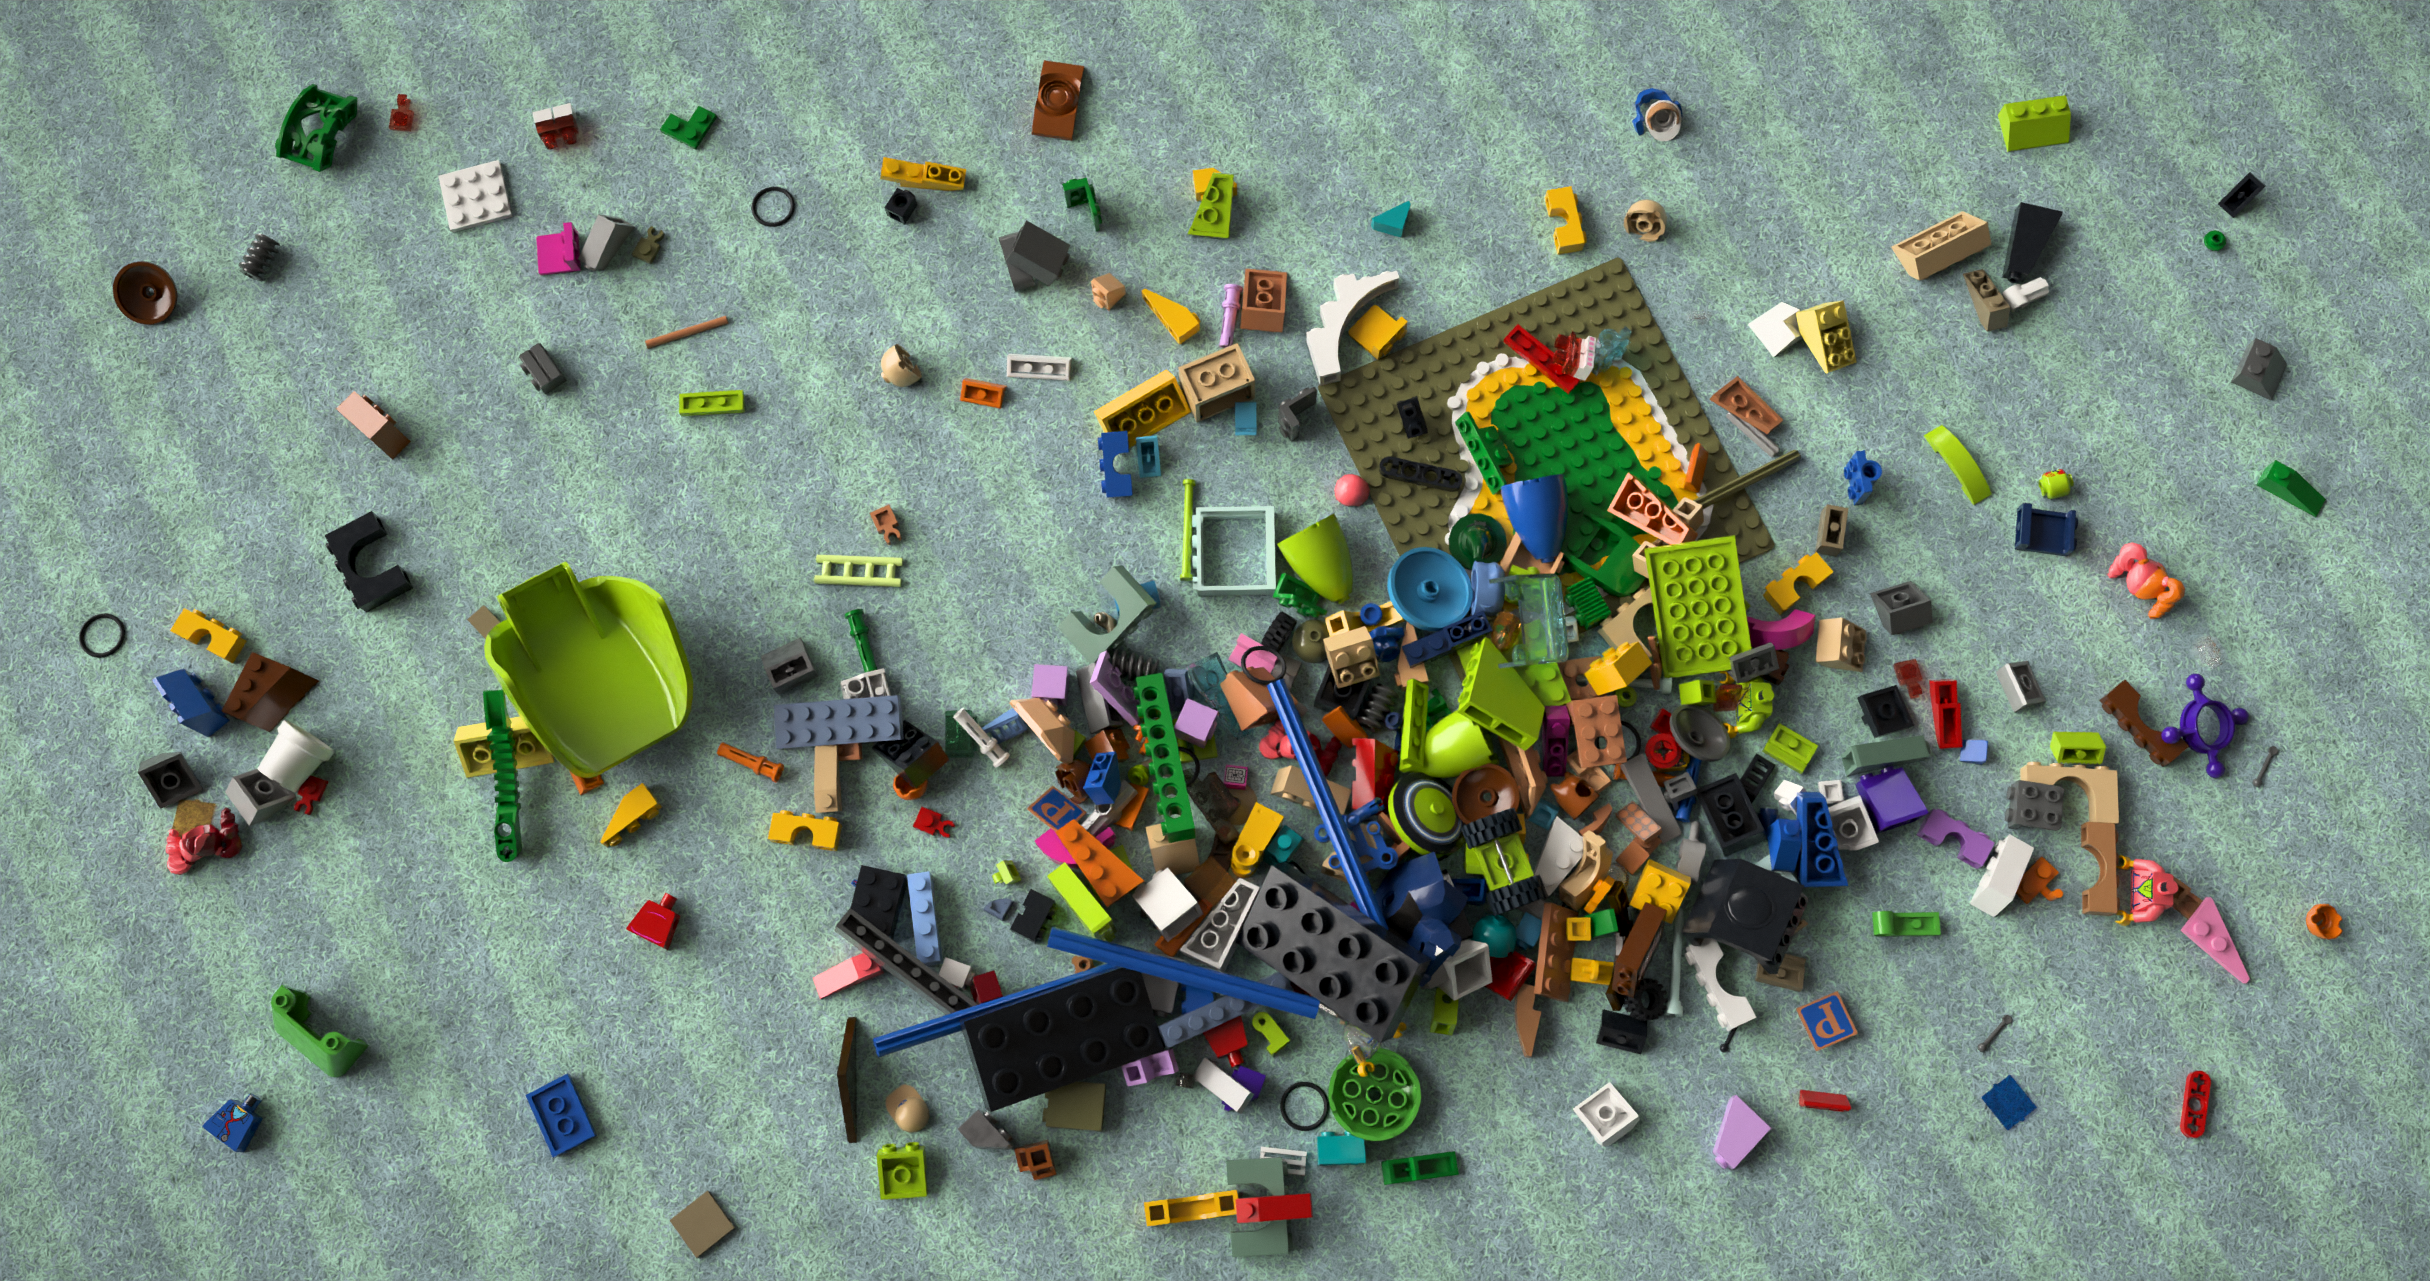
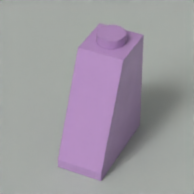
[1713,1095,1771,1169]

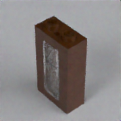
[1612,902,1667,998]

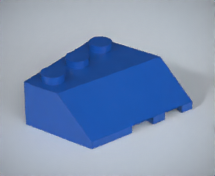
[152,668,230,737]

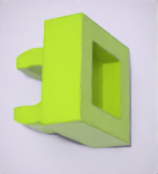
[992,860,1022,885]

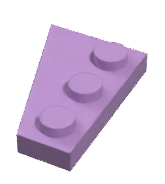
[1090,650,1140,726]

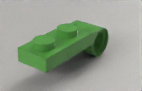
[1872,911,1941,937]

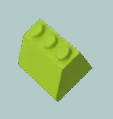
[1998,95,2071,152]

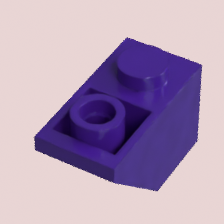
[1221,1065,1266,1112]

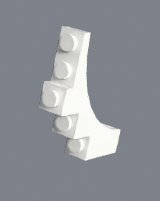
[1307,271,1399,386]

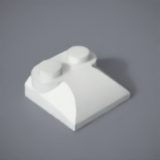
[1573,1082,1640,1147]

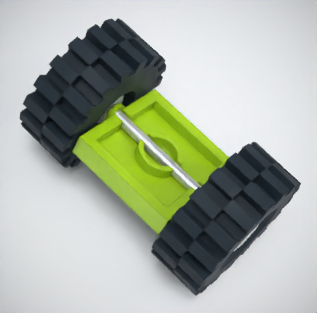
[1461,808,1548,916]

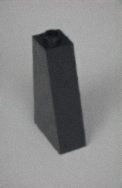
[2002,202,2062,283]

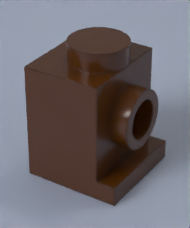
[1760,650,1789,686]

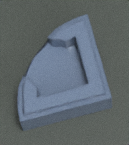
[983,898,1014,921]

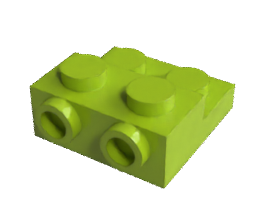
[876,1142,928,1200]

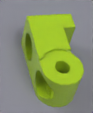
[1252,1012,1290,1057]

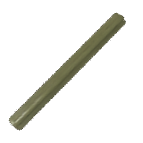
[1693,450,1801,509]

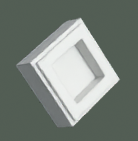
[1818,780,1844,804]

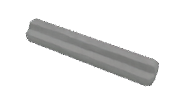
[1726,412,1780,457]

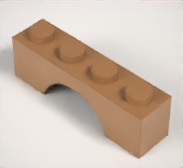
[2081,822,2120,916]

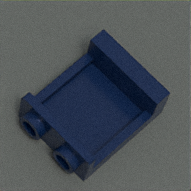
[2015,503,2078,557]

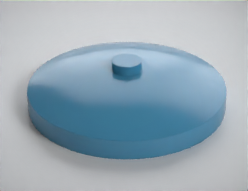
[1387,547,1473,631]

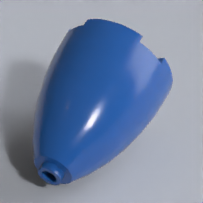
[1501,474,1568,563]

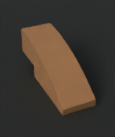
[1515,984,1541,1058]

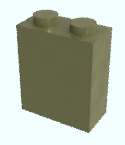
[1042,1082,1107,1132]

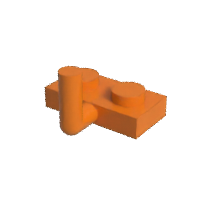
[2016,857,2063,904]

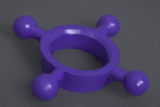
[2161,673,2249,778]

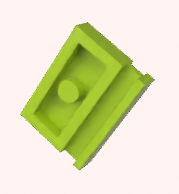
[1762,723,1818,774]

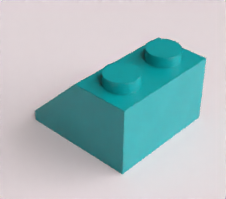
[1317,1131,1366,1166]

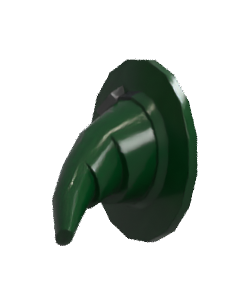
[1448,513,1507,571]

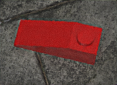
[1235,1193,1313,1223]

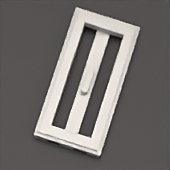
[1260,1147,1307,1176]

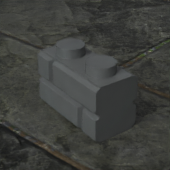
[519,343,567,394]

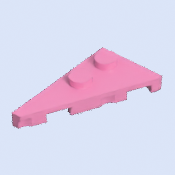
[2180,897,2250,983]

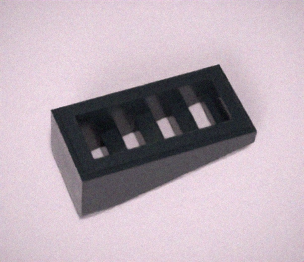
[1740,753,1776,804]

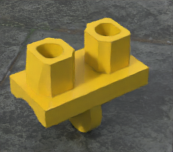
[1570,958,1614,986]

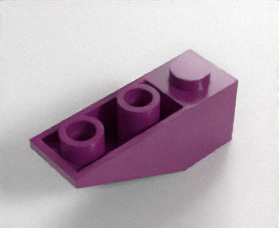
[1542,706,1570,777]

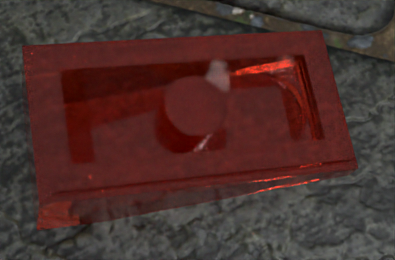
[1713,684,1742,712]

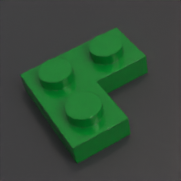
[660,106,717,150]

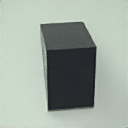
[2218,172,2266,218]

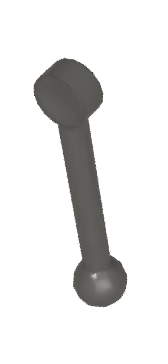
[2252,746,2278,787]
[1977,1015,2012,1052]

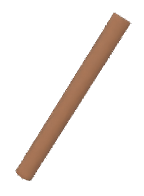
[645,316,729,349]

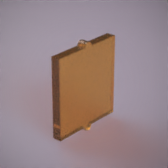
[172,799,215,839]
[1184,856,1236,909]

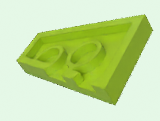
[1188,172,1234,238]

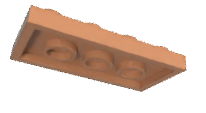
[1534,903,1578,1002]

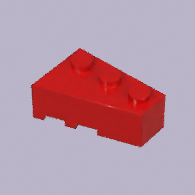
[1352,738,1398,816]

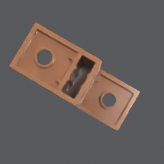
[1557,656,1627,768]

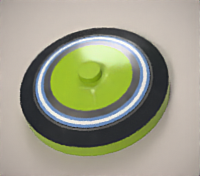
[1388,772,1466,858]

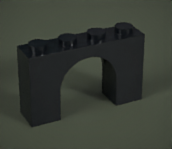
[325,511,413,613]

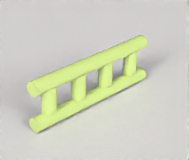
[814,555,903,587]

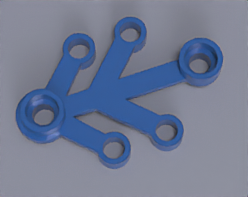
[1314,813,1398,873]

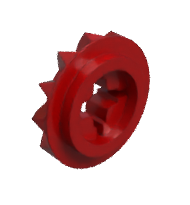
[1645,733,1681,769]

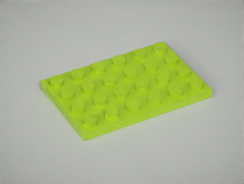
[1644,535,1752,678]

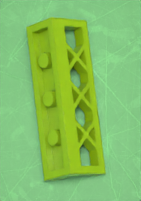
[1399,678,1429,773]

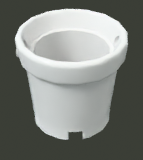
[257,720,334,792]

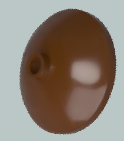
[113,261,178,325]
[1452,763,1520,824]

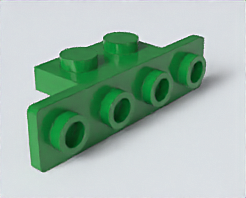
[1455,411,1513,495]

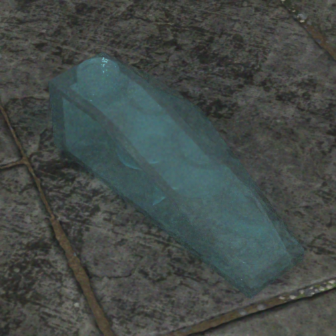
[1186,652,1254,740]

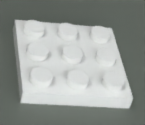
[438,160,513,233]

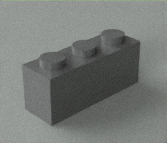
[1076,662,1124,734]

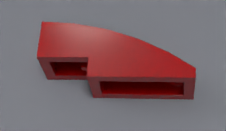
[1929,679,1962,749]

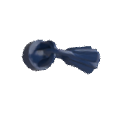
[1385,712,1403,755]

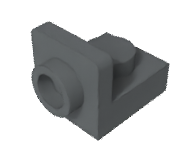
[1662,772,1698,810]

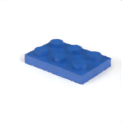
[525,1073,597,1158]

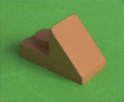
[1615,837,1662,875]

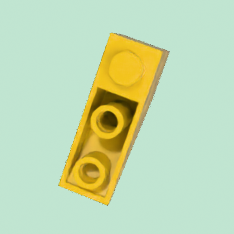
[600,783,662,847]

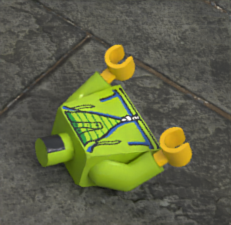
[1719,671,1774,739]

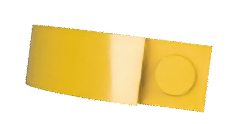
[1325,601,1406,637]

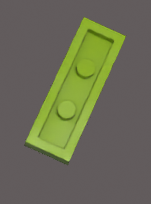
[679,390,745,417]

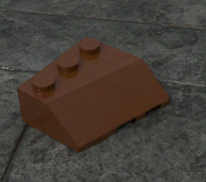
[221,652,319,732]

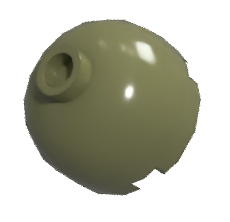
[1292,619,1330,664]

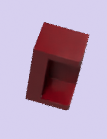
[970,970,1003,1005]

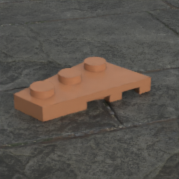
[1709,376,1783,435]

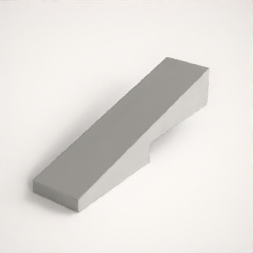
[1619,753,1682,844]

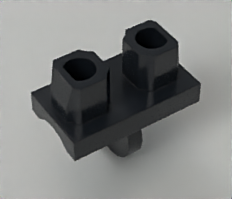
[1397,396,1428,439]

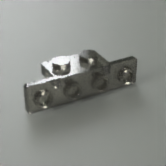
[1183,768,1240,844]

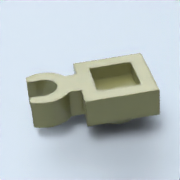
[632,226,665,264]

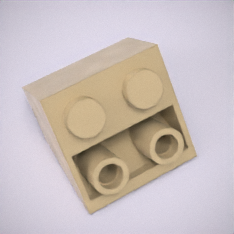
[1816,618,1867,672]
[1323,626,1380,689]

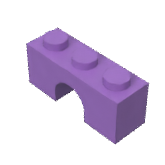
[1916,809,1995,869]

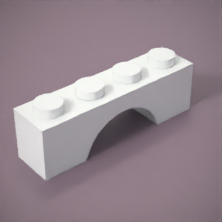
[1685,938,1756,1031]

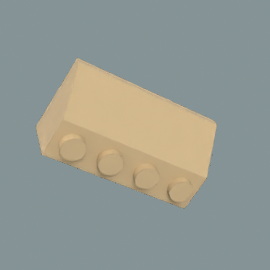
[1891,211,1992,281]

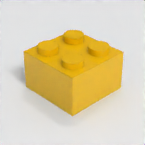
[1584,641,1652,696]
[1629,859,1691,924]

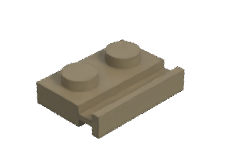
[1755,954,1806,992]

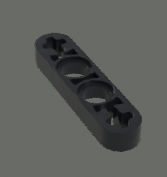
[1379,457,1462,492]

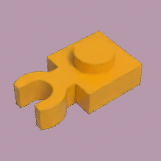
[1584,875,1615,914]

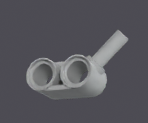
[1675,821,1706,885]

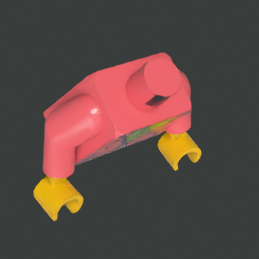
[2115,855,2178,926]

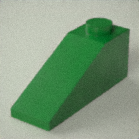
[2256,460,2326,517]

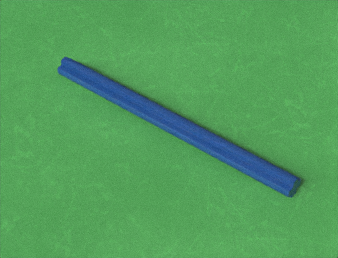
[1267,679,1389,930]
[1047,927,1320,1019]
[873,963,1142,1057]

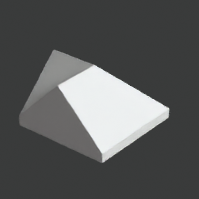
[1748,302,1803,357]

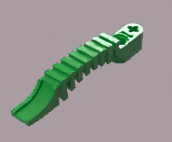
[483,689,522,862]

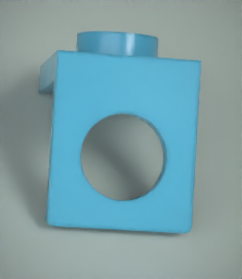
[1235,402,1257,435]

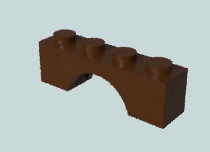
[2099,680,2189,767]

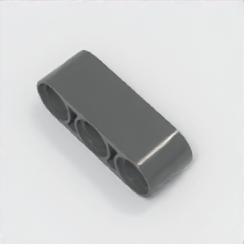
[998,232,1035,292]

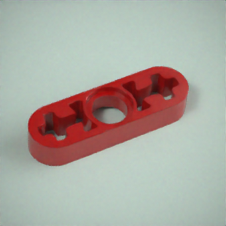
[2180,1071,2211,1138]

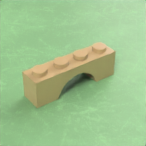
[1632,497,1704,578]

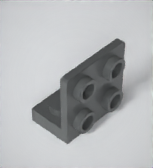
[1726,642,1779,684]

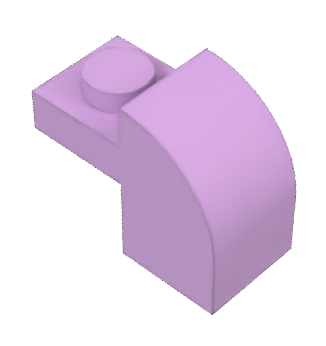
[1121,1048,1179,1086]

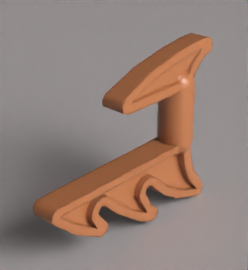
[1648,636,1662,690]

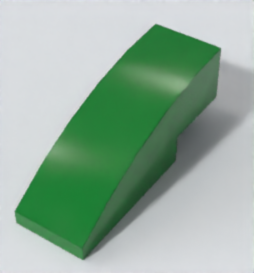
[1381,1151,1459,1185]

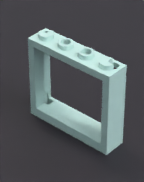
[1192,506,1276,596]

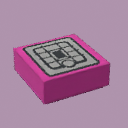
[1223,765,1248,790]

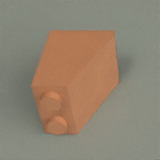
[1220,666,1299,731]

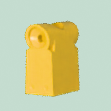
[1231,802,1284,878]

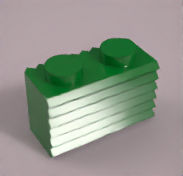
[1564,577,1612,630]

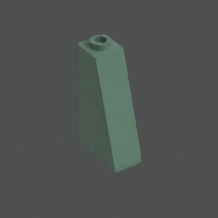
[1841,735,1930,776]

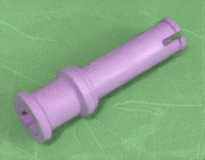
[1219,284,1243,348]

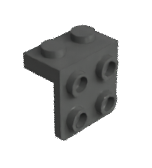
[1278,387,1317,442]
[2005,780,2064,831]

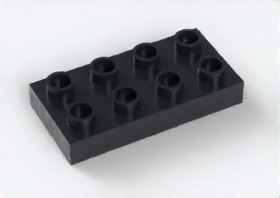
[1236,862,1432,1043]
[959,966,1165,1112]

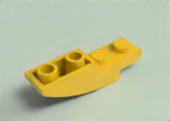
[880,157,966,191]

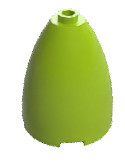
[1277,513,1353,604]
[1409,710,1499,778]

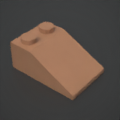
[1240,269,1287,332]

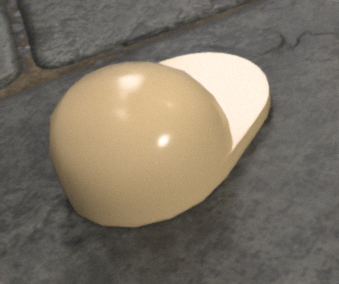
[886,1084,930,1133]

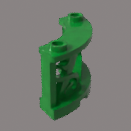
[275,84,358,172]

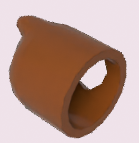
[1550,772,1600,820]

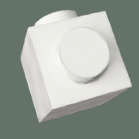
[939,957,975,990]

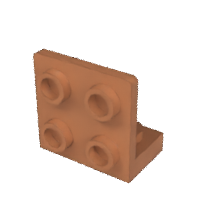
[1377,812,1411,863]

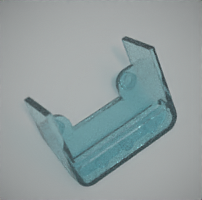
[1489,574,1569,668]

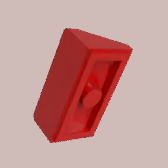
[1799,1090,1851,1112]

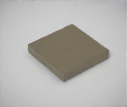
[670,1191,735,1258]

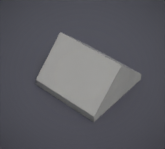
[1996,661,2046,712]

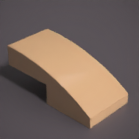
[1567,749,1611,794]

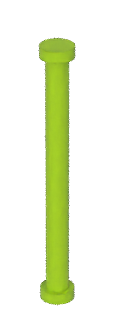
[1180,479,1196,581]

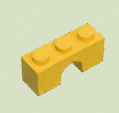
[1545,186,1587,255]
[1763,552,1834,615]
[170,608,247,663]
[768,810,842,851]

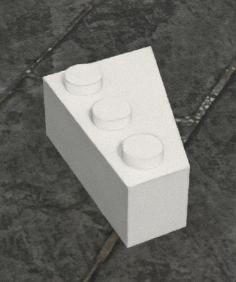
[1970,834,2034,917]

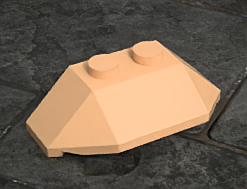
[1009,698,1075,764]
[1497,735,1548,819]

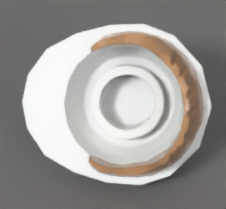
[1645,100,1681,141]

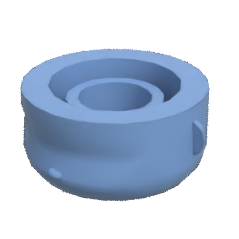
[1470,561,1505,617]

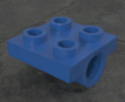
[1844,450,1882,505]

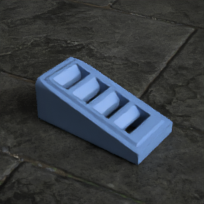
[982,708,1028,744]

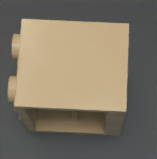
[1178,343,1255,422]

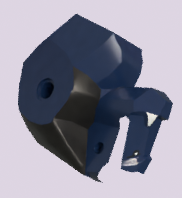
[1374,852,1469,987]

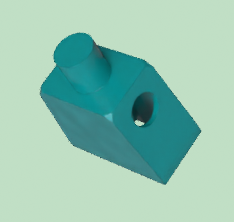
[1263,825,1306,866]

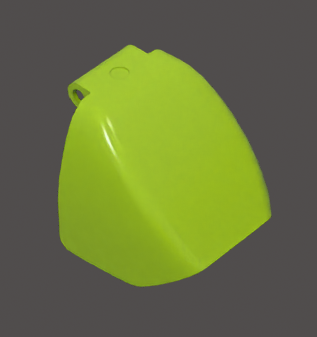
[484,561,694,778]

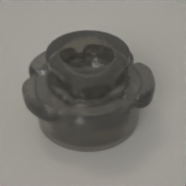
[1175,1072,1197,1089]

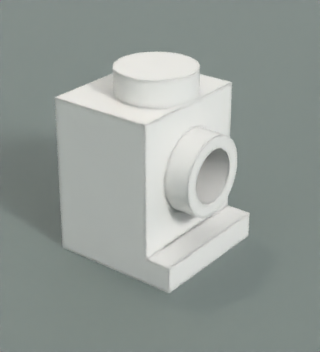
[1774,780,1807,816]

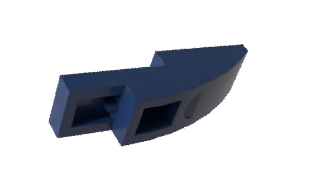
[1402,611,1492,668]

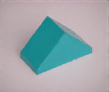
[1371,201,1411,237]

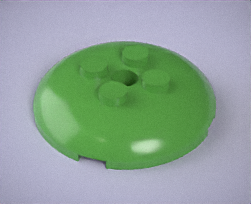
[1328,1047,1421,1141]

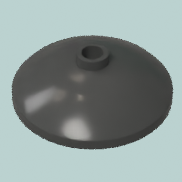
[1670,704,1730,762]

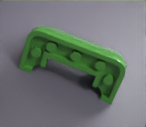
[271,985,369,1078]

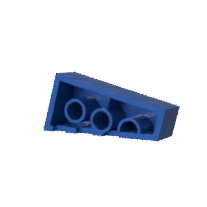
[1797,792,1848,887]

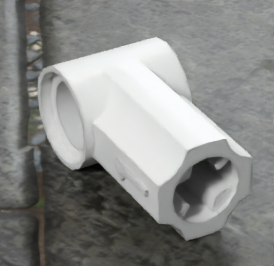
[2002,277,2049,312]

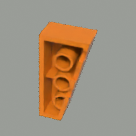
[1607,472,1698,545]
[1055,819,1144,908]

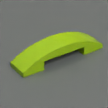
[1924,425,1992,505]

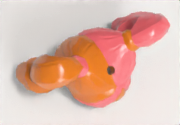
[2108,543,2185,619]

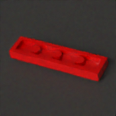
[1503,324,1582,395]

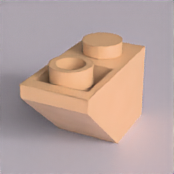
[1091,273,1126,311]

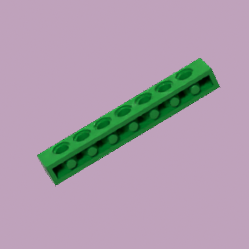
[1133,673,1196,843]

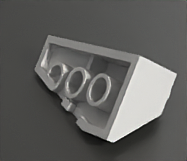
[1828,795,1879,850]

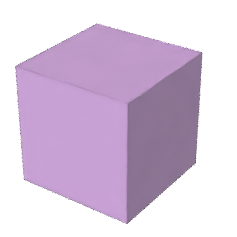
[1031,664,1070,706]
[1174,698,1218,749]

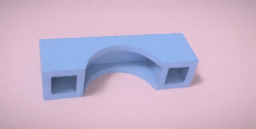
[907,871,943,966]

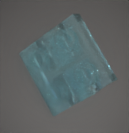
[1591,326,1632,376]

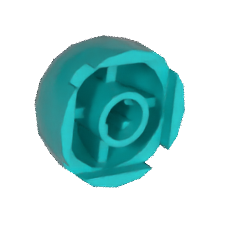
[1471,915,1517,958]

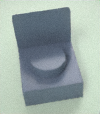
[1164,668,1196,712]

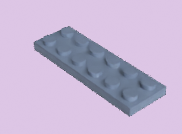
[774,695,904,749]

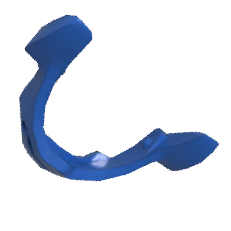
[1632,88,1683,136]

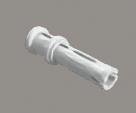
[953,708,1010,768]

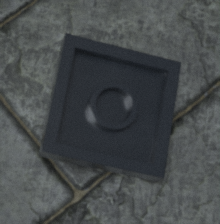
[1857,685,1914,739]

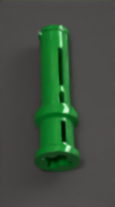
[844,609,878,673]

